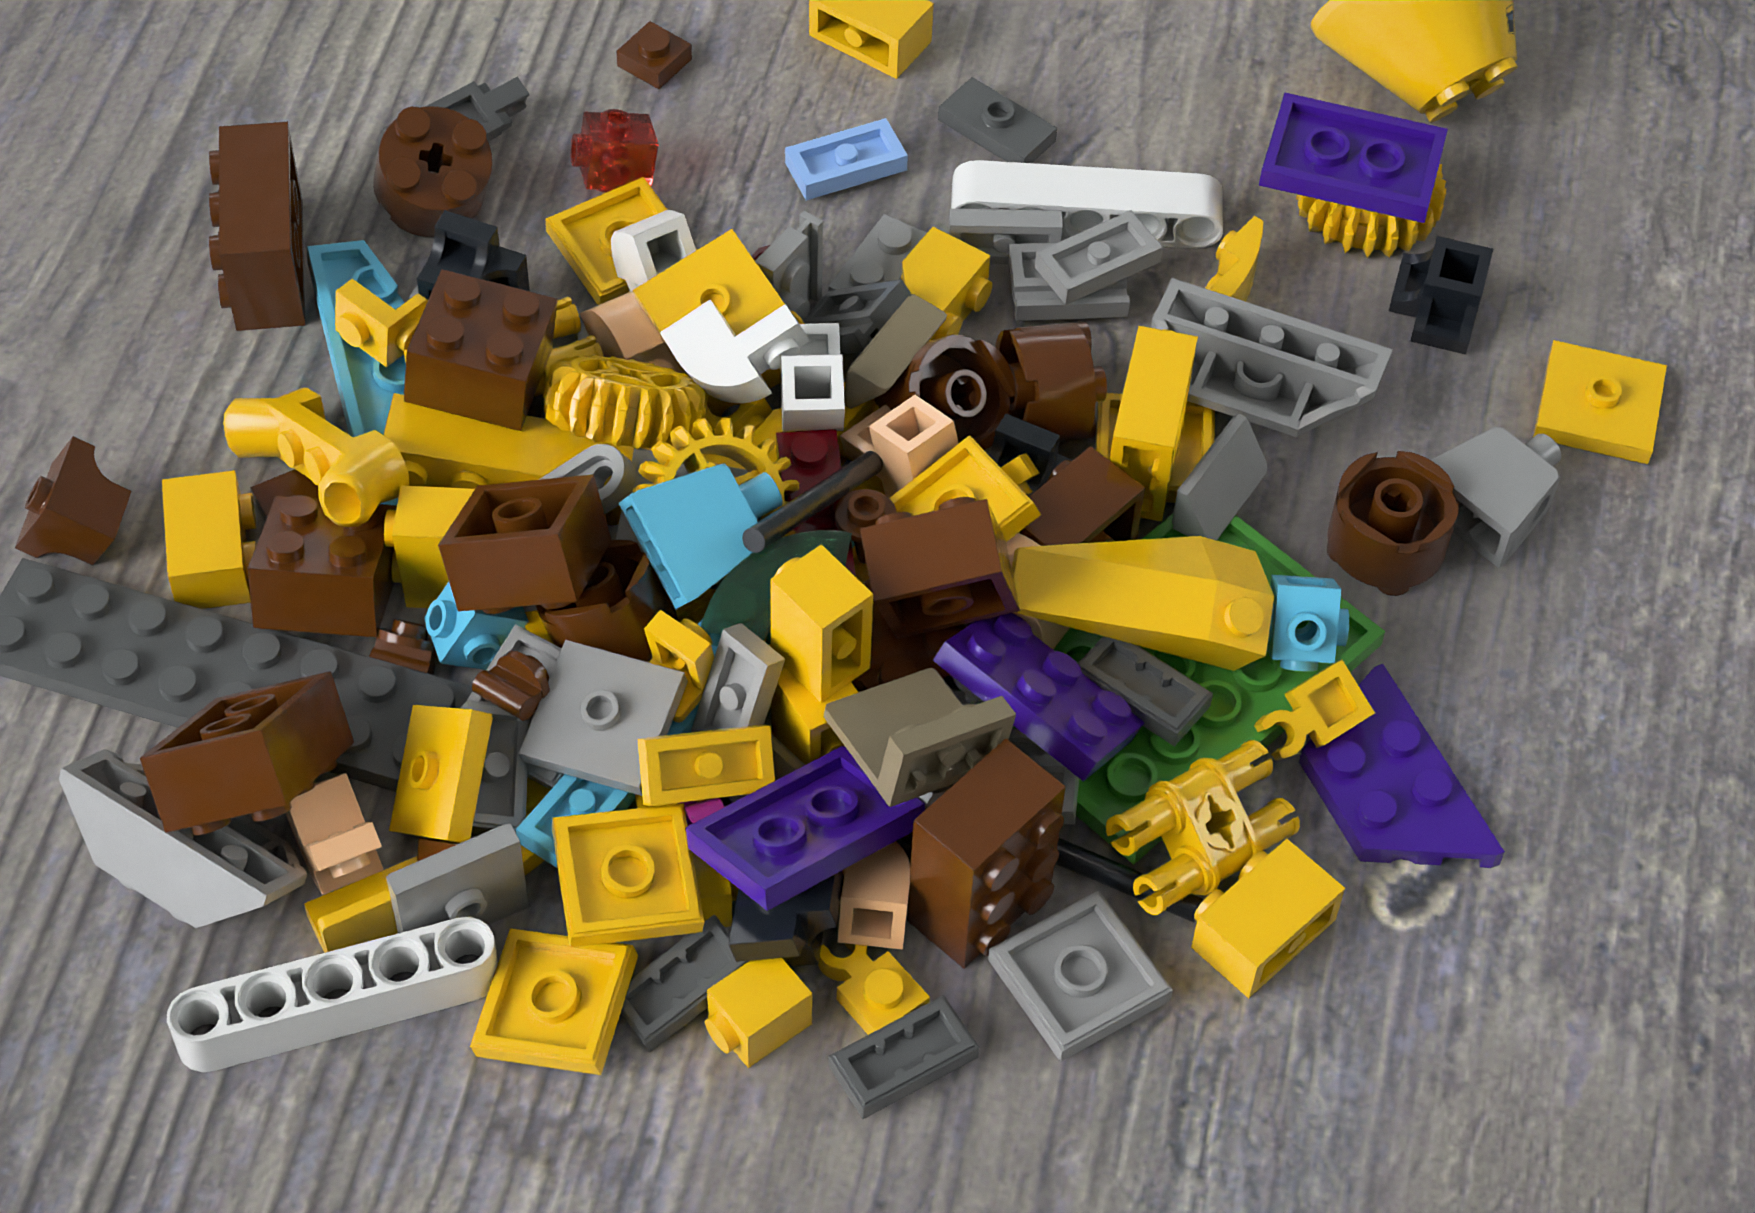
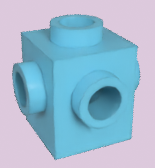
[1267,575,1349,671]
[424,582,529,670]

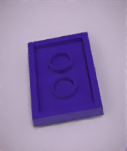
[1259,92,1448,223]
[933,613,1145,782]
[686,746,925,911]

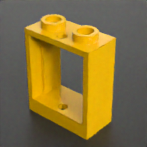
[1110,326,1198,522]

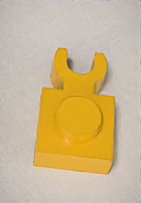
[1254,659,1375,760]
[818,943,930,1035]

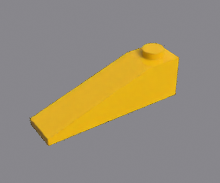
[1011,536,1274,671]

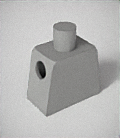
[1431,427,1561,569]

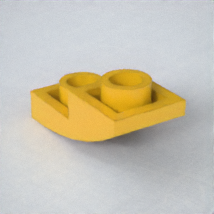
[1205,215,1263,302]

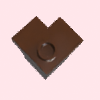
[15,436,132,565]

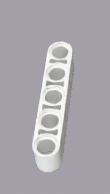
[951,160,1223,249]
[167,917,498,1072]

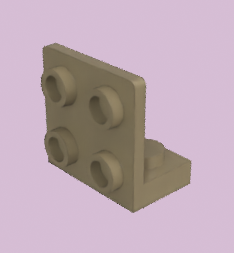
[824,668,1016,807]

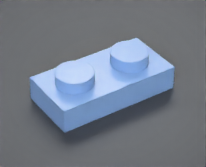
[785,118,908,201]

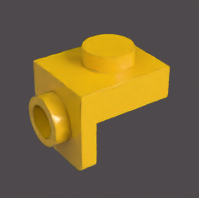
[335,279,428,368]
[644,610,714,723]

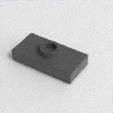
[938,77,1057,163]
[1078,636,1213,747]
[621,914,749,1052]
[829,995,979,1119]

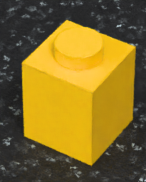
[705,958,813,1068]

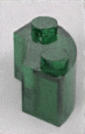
[701,530,852,646]

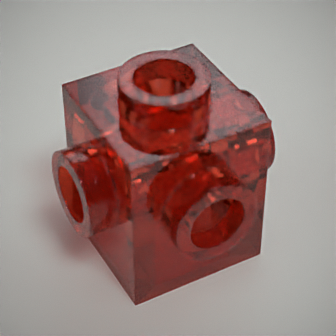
[570,109,659,193]

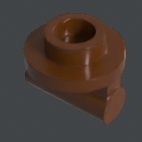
[834,489,897,564]
[369,619,436,675]
[472,651,550,721]

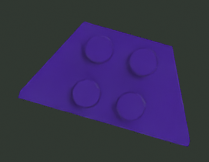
[1299,664,1505,868]

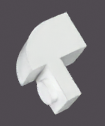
[611,210,696,292]
[660,300,810,403]
[780,323,845,432]

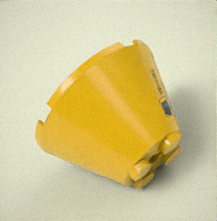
[1311,0,1518,122]

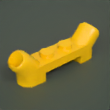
[223,387,410,527]

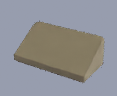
[844,294,947,409]

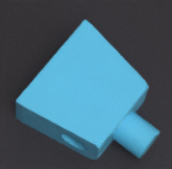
[618,463,783,609]

